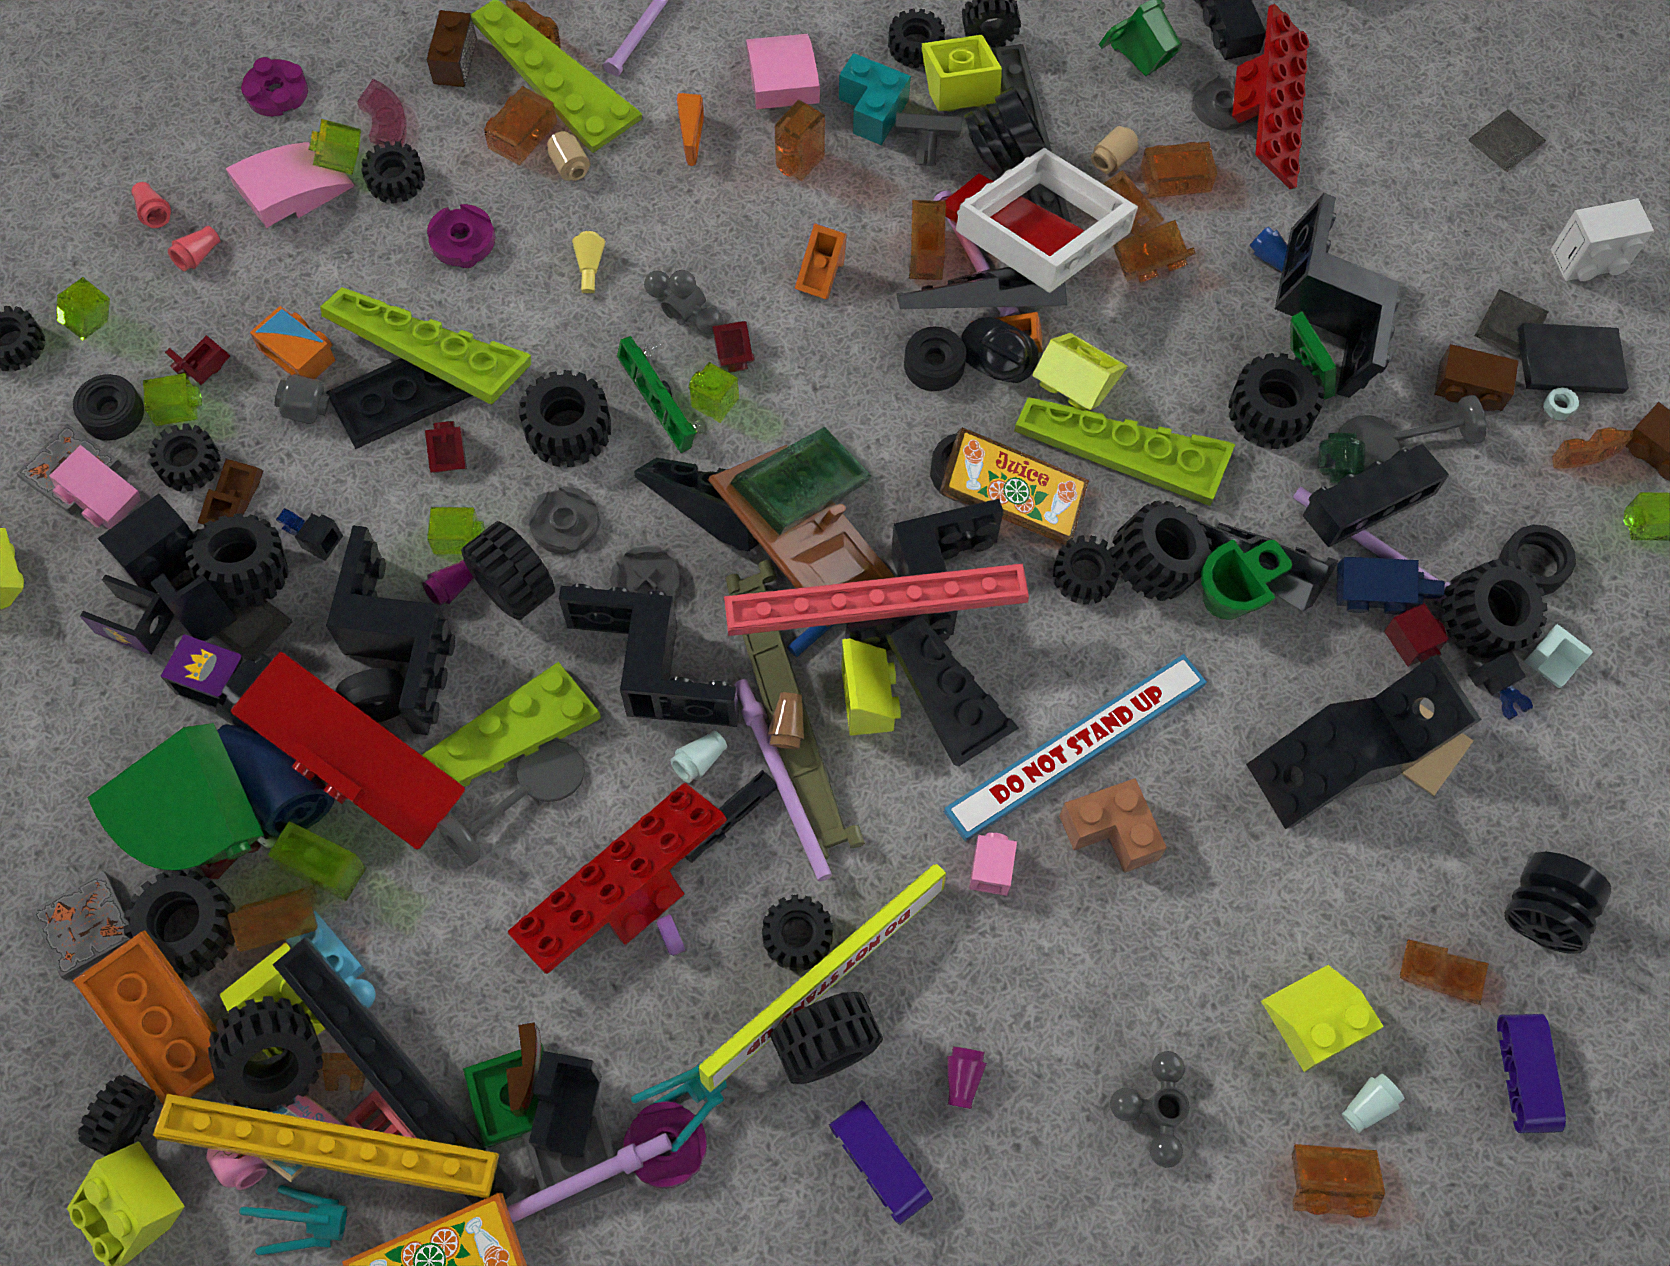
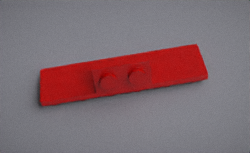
[1232,3,1309,189]
[231,652,465,850]
[508,783,727,974]

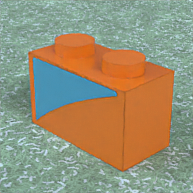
[250,306,336,379]

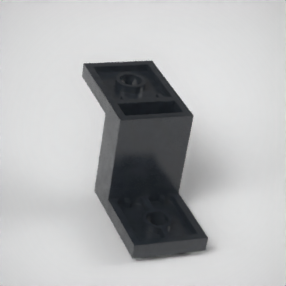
[1274,193,1400,398]
[845,499,1004,651]
[326,525,455,735]
[558,584,739,727]
[1246,655,1482,829]

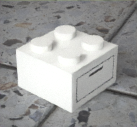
[1551,198,1654,281]

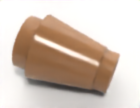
[767,692,805,749]

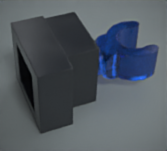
[276,508,343,561]
[1468,651,1533,720]

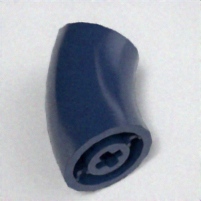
[217,724,334,837]

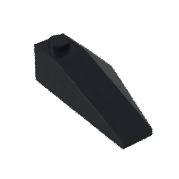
[634,457,759,552]

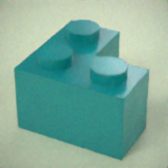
[839,53,911,145]

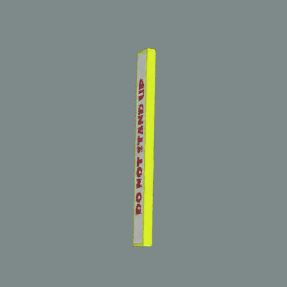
[699,864,946,1092]

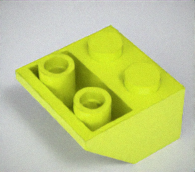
[219,942,325,1058]
[66,1141,185,1266]

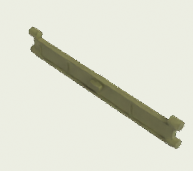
[725,560,865,859]

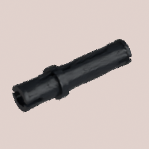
[685,770,777,863]

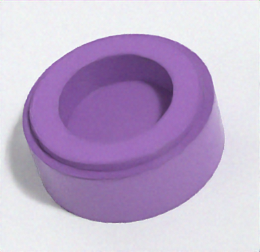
[656,914,685,956]

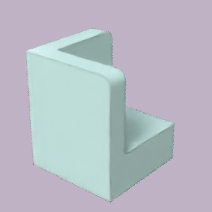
[1524,624,1593,688]

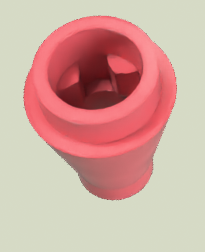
[131,182,171,228]
[168,226,220,271]

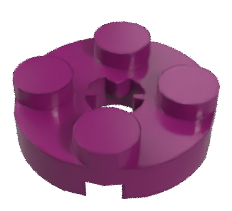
[241,57,308,117]
[427,204,496,268]
[624,1102,707,1189]

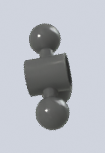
[644,270,723,334]
[1110,1051,1190,1168]

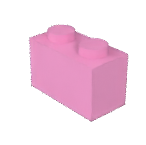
[49,445,141,529]

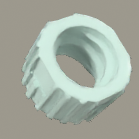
[1543,387,1579,421]

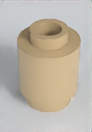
[1091,126,1139,174]
[547,131,590,181]

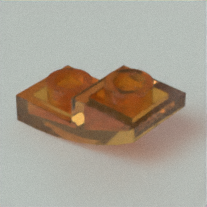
[1552,427,1633,468]
[1400,939,1489,1005]

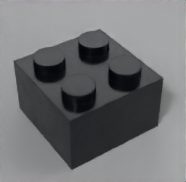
[97,493,194,593]

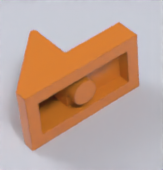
[794,223,847,299]

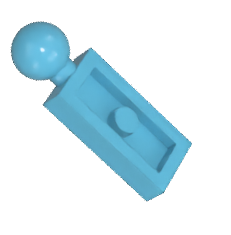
[283,911,376,1008]

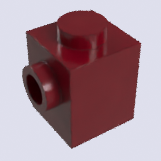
[1384,603,1449,667]

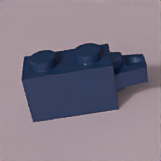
[1336,557,1445,615]

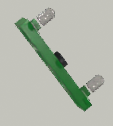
[617,336,715,453]

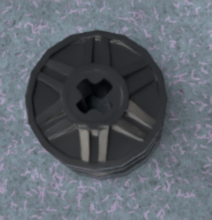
[964,86,1046,176]
[1504,851,1611,954]

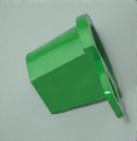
[1098,0,1182,76]
[1201,539,1292,620]

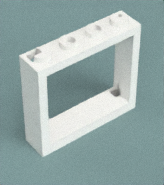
[955,148,1138,293]

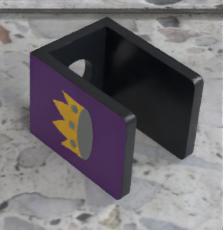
[80,574,175,655]
[160,634,243,708]

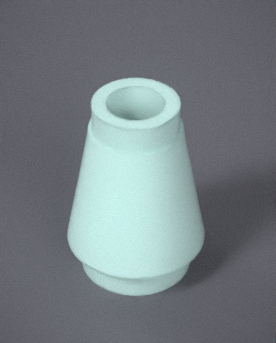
[670,731,727,783]
[1342,1074,1405,1133]

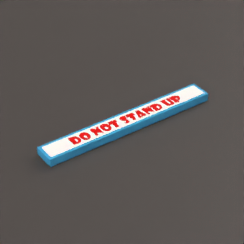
[943,654,1207,842]

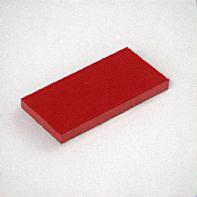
[939,173,1085,256]

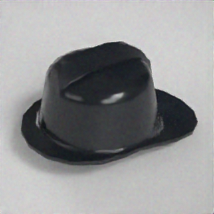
[961,317,1039,383]

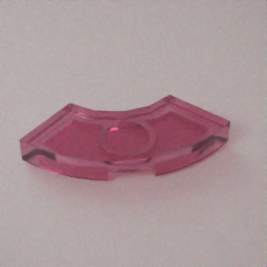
[357,79,407,148]

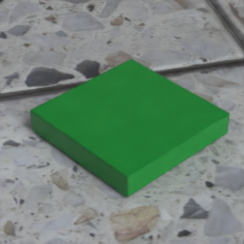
[1290,312,1337,400]
[463,1043,544,1149]

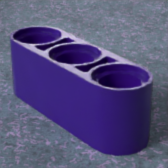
[1497,1014,1566,1133]
[828,1100,933,1225]

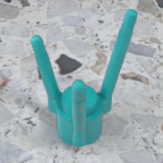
[631,1062,727,1152]
[239,1185,347,1255]

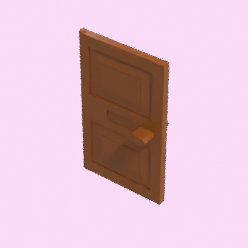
[708,445,895,627]

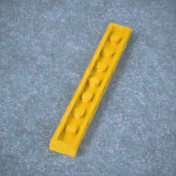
[153,1094,499,1198]

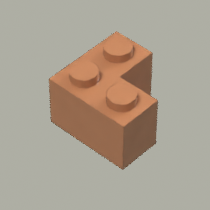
[1059,778,1167,873]

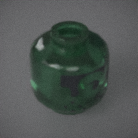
[1318,433,1366,483]

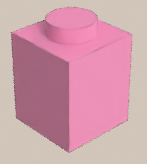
[969,833,1017,896]

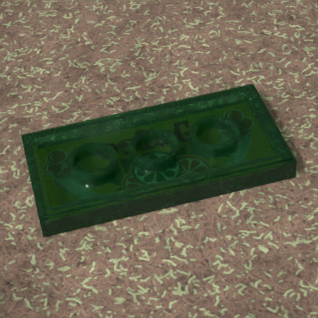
[731,427,871,535]

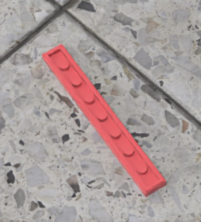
[724,563,1029,636]

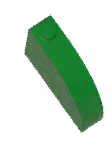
[87,723,264,870]

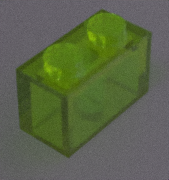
[268,821,367,901]

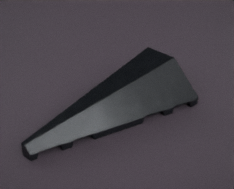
[896,267,1067,309]
[1188,512,1338,611]

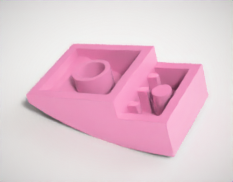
[746,34,820,109]
[226,142,354,228]

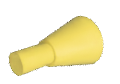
[572,231,606,293]

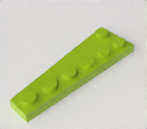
[471,0,642,153]

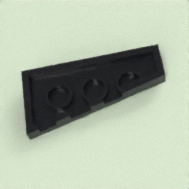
[885,616,1019,766]

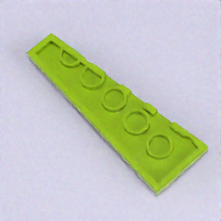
[320,287,531,405]
[1014,397,1235,506]
[422,661,601,787]

